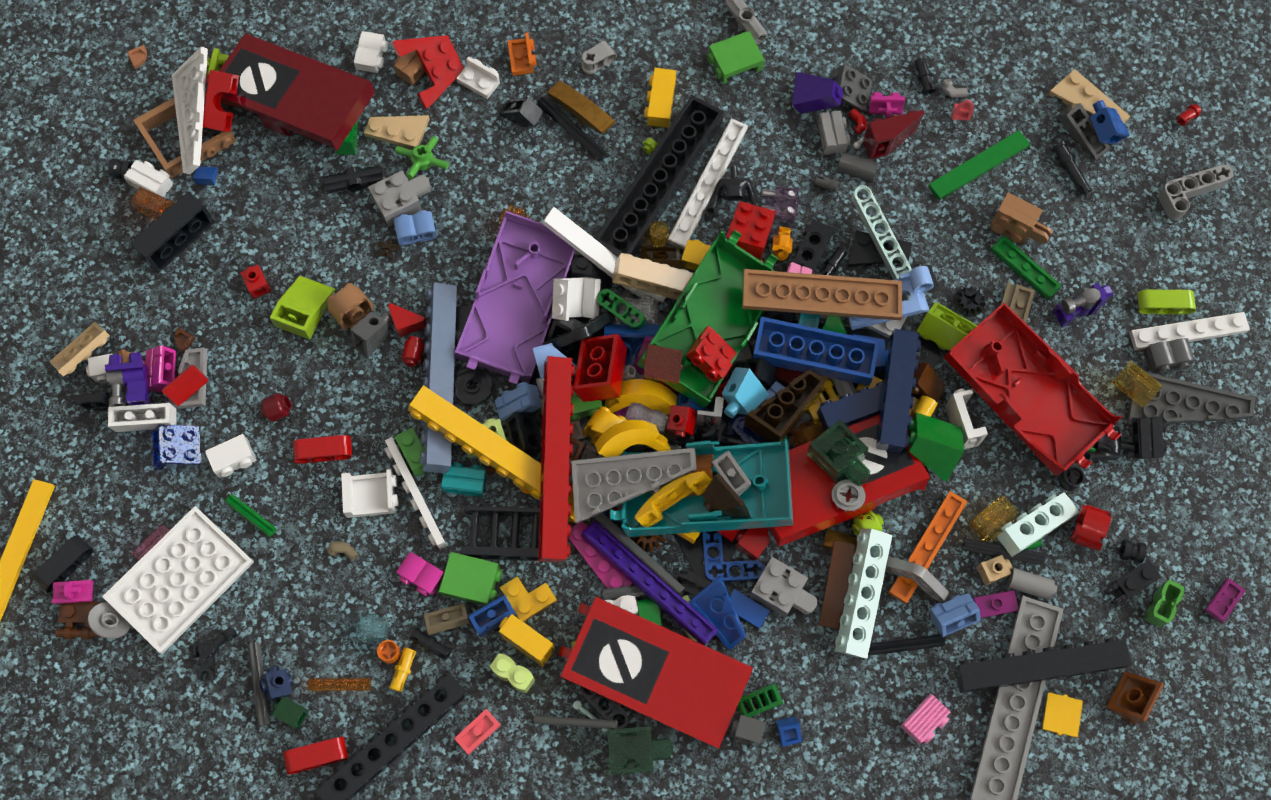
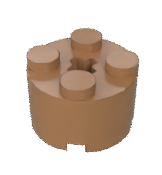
[327,283,374,330]

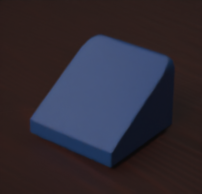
[193,166,218,185]
[776,717,802,747]

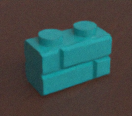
[441,462,487,497]

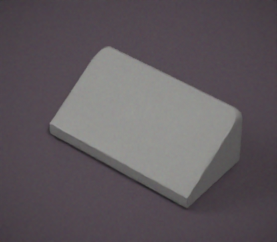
[712,450,752,496]

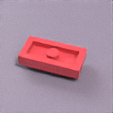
[454,709,501,755]

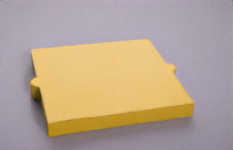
[1042,692,1083,738]

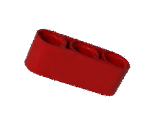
[293,435,352,464]
[283,737,348,775]

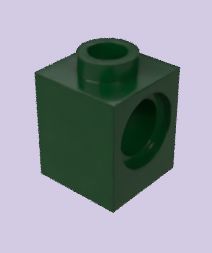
[272,696,309,729]

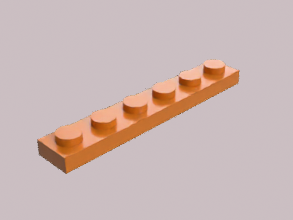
[888,491,968,604]

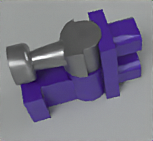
[1053,283,1113,328]
[105,352,150,407]

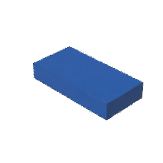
[730,589,770,629]

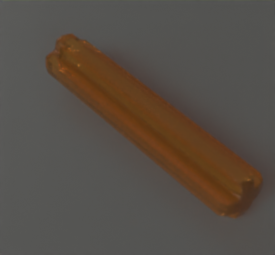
[308,678,371,691]

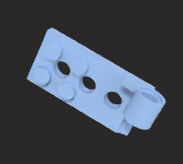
[848,266,934,330]

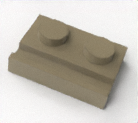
[1000,282,1035,323]

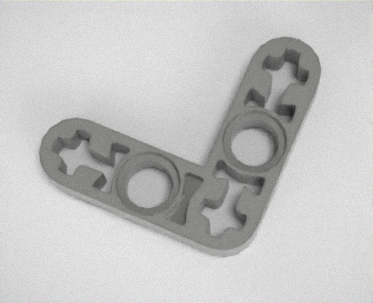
[885,556,949,602]

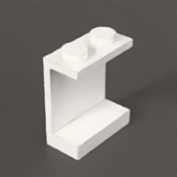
[552,277,601,321]

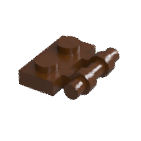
[55,602,103,639]

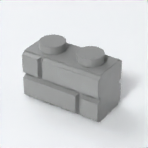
[817,111,850,155]

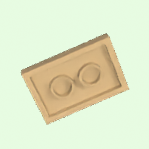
[49,322,110,377]

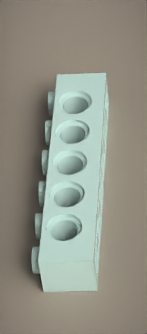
[835,529,892,658]

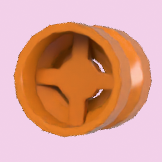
[377,640,401,664]

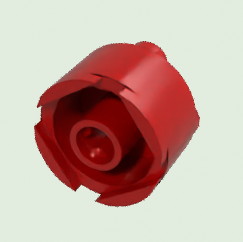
[1070,504,1112,551]

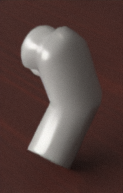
[941,79,968,98]

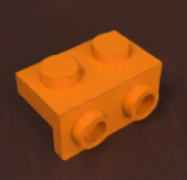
[508,32,537,76]

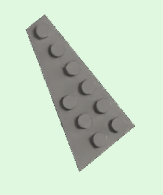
[571,448,697,523]

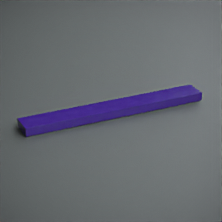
[581,521,719,645]

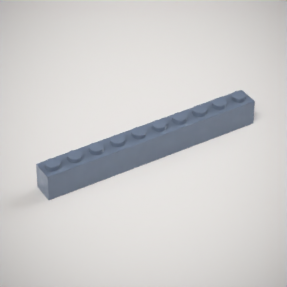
[419,282,457,474]

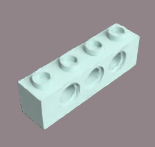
[997,492,1079,557]

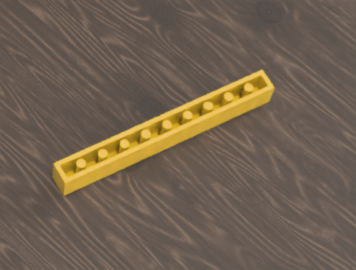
[408,385,575,523]

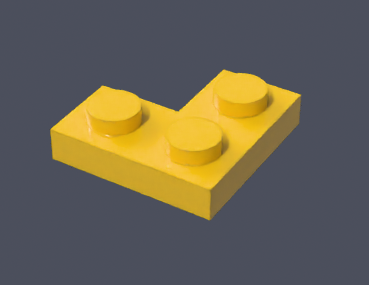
[500,576,557,622]

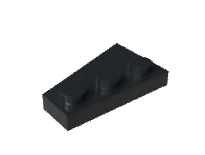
[848,230,912,267]

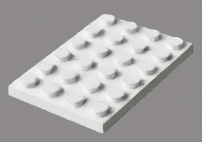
[102,506,254,654]

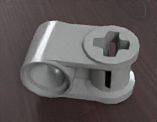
[582,41,617,74]

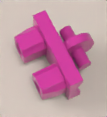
[869,92,905,119]
[52,580,93,604]

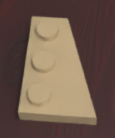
[364,115,430,149]

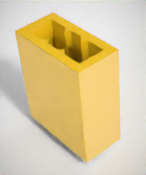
[499,614,555,667]

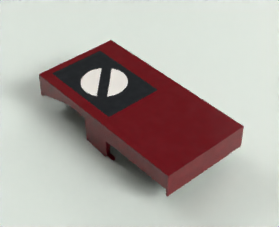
[205,33,375,151]

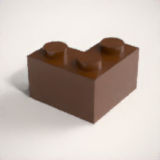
[911,362,946,402]

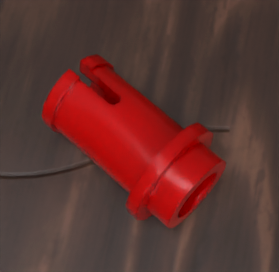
[1176,104,1201,126]

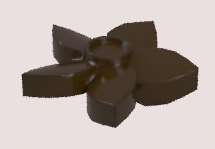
[377,237,400,260]

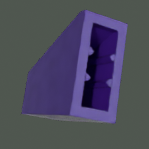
[792,72,843,114]

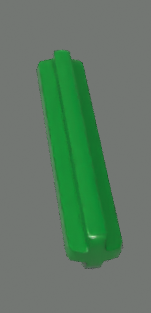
[225,494,277,537]

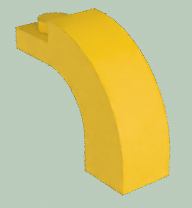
[605,379,677,418]
[595,420,671,457]

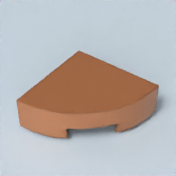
[127,45,147,69]

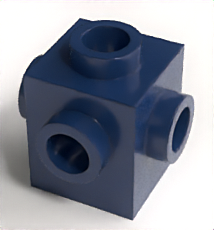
[259,666,293,701]

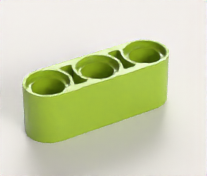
[1137,289,1196,315]

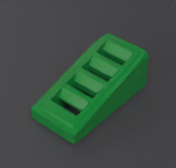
[737,683,783,718]

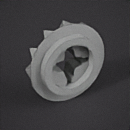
[832,480,865,512]

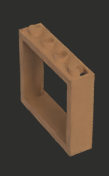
[133,97,236,179]

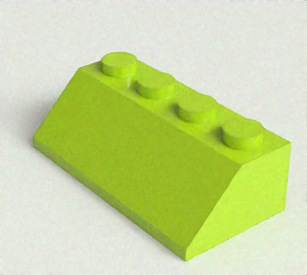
[917,302,977,351]

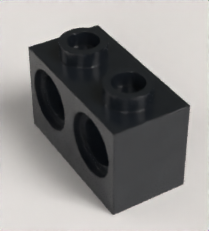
[505,412,542,457]

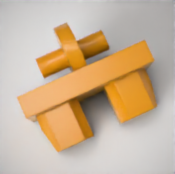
[772,227,793,261]

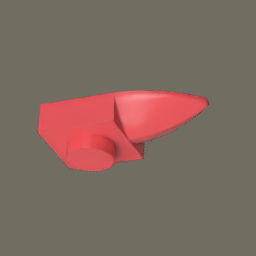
[951,99,974,121]

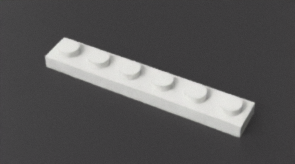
[1129,312,1250,351]
[384,437,447,550]

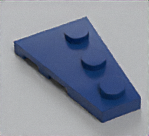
[688,575,746,650]

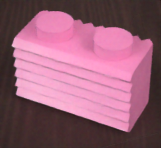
[900,694,950,745]

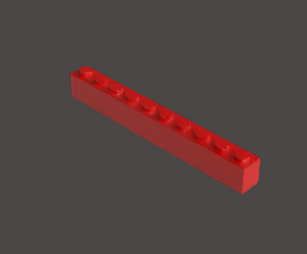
[538,356,575,563]

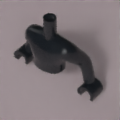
[704,166,761,218]
[1084,424,1135,461]

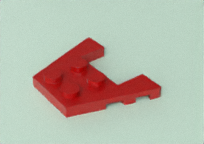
[391,35,464,110]

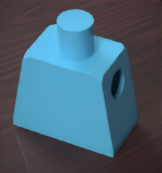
[722,367,769,418]

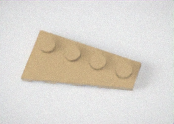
[1048,69,1130,123]

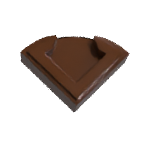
[175,327,196,354]

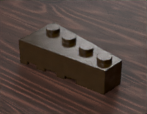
[744,369,826,443]

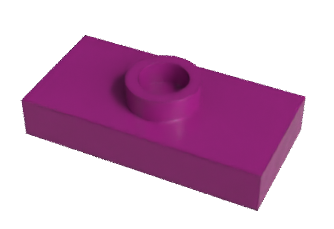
[1203,578,1246,623]
[973,590,1019,619]

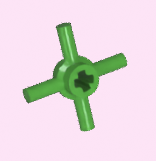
[395,136,449,179]

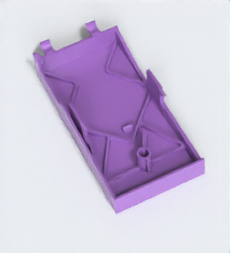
[454,211,575,384]

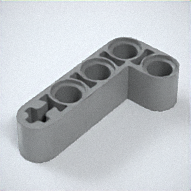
[1158,165,1233,221]

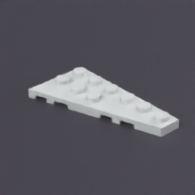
[172,47,208,174]

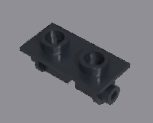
[677,567,712,596]

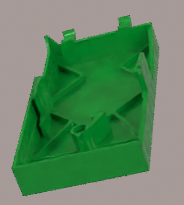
[637,230,778,408]

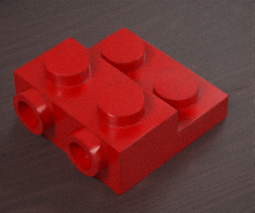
[686,325,737,382]

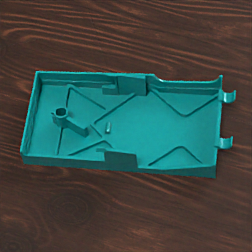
[610,439,793,537]

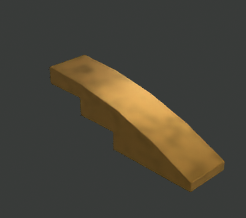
[547,81,616,135]

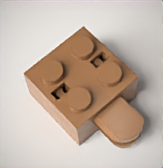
[989,193,1052,244]

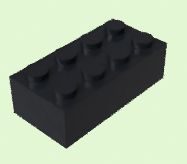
[130,191,214,273]

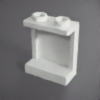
[945,389,988,449]
[341,469,399,518]

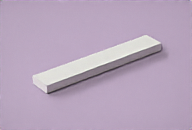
[542,207,638,295]

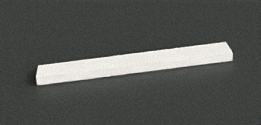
[667,118,748,250]

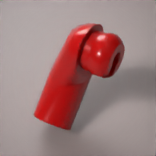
[848,108,867,135]

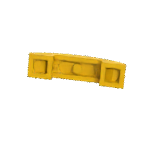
[635,471,712,527]

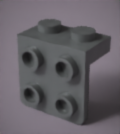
[829,64,872,112]

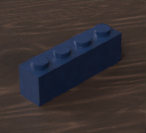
[817,380,885,434]

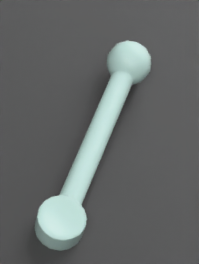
[573,701,609,732]

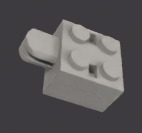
[368,171,431,227]
[750,557,817,618]

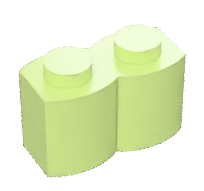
[490,653,535,693]

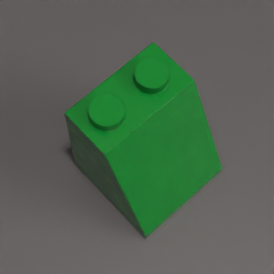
[907,412,964,482]

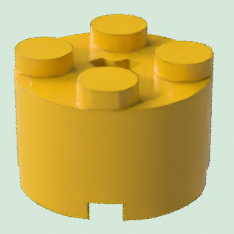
[582,406,628,446]

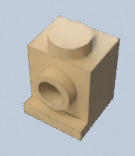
[976,555,1012,586]

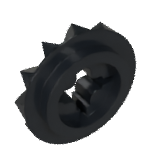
[954,286,986,317]

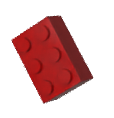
[726,201,776,261]
[573,334,627,402]

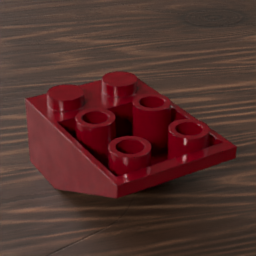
[863,110,924,160]

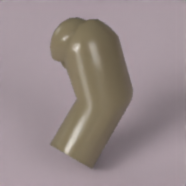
[327,541,359,561]

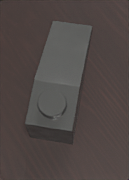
[1057,103,1111,160]

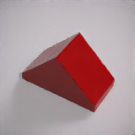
[388,303,427,337]

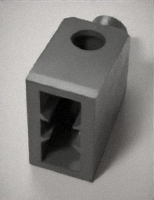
[351,311,392,358]

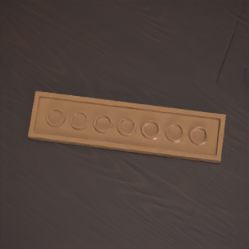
[742,269,902,321]

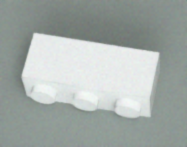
[108,403,176,432]

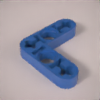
[702,532,765,582]

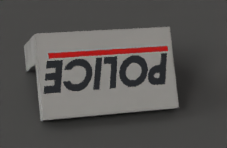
[696,397,724,429]

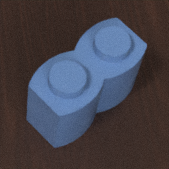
[394,210,437,245]

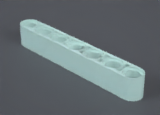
[852,185,925,301]

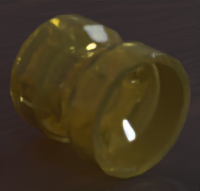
[650,221,669,247]

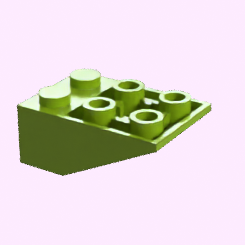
[270,276,335,340]

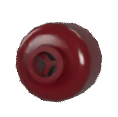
[260,393,292,422]

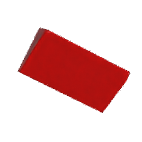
[161,364,208,406]

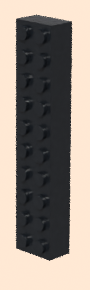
[595,95,724,257]

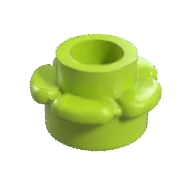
[642,137,658,155]

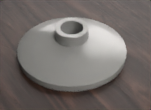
[88,602,131,639]

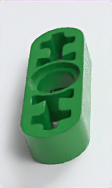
[597,289,646,330]

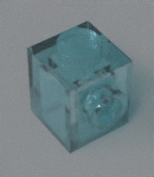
[356,614,389,642]

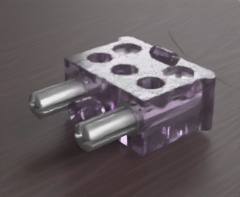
[761,186,799,224]

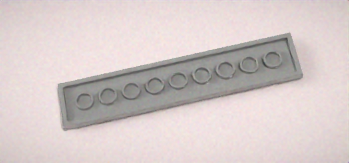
[969,596,1063,800]

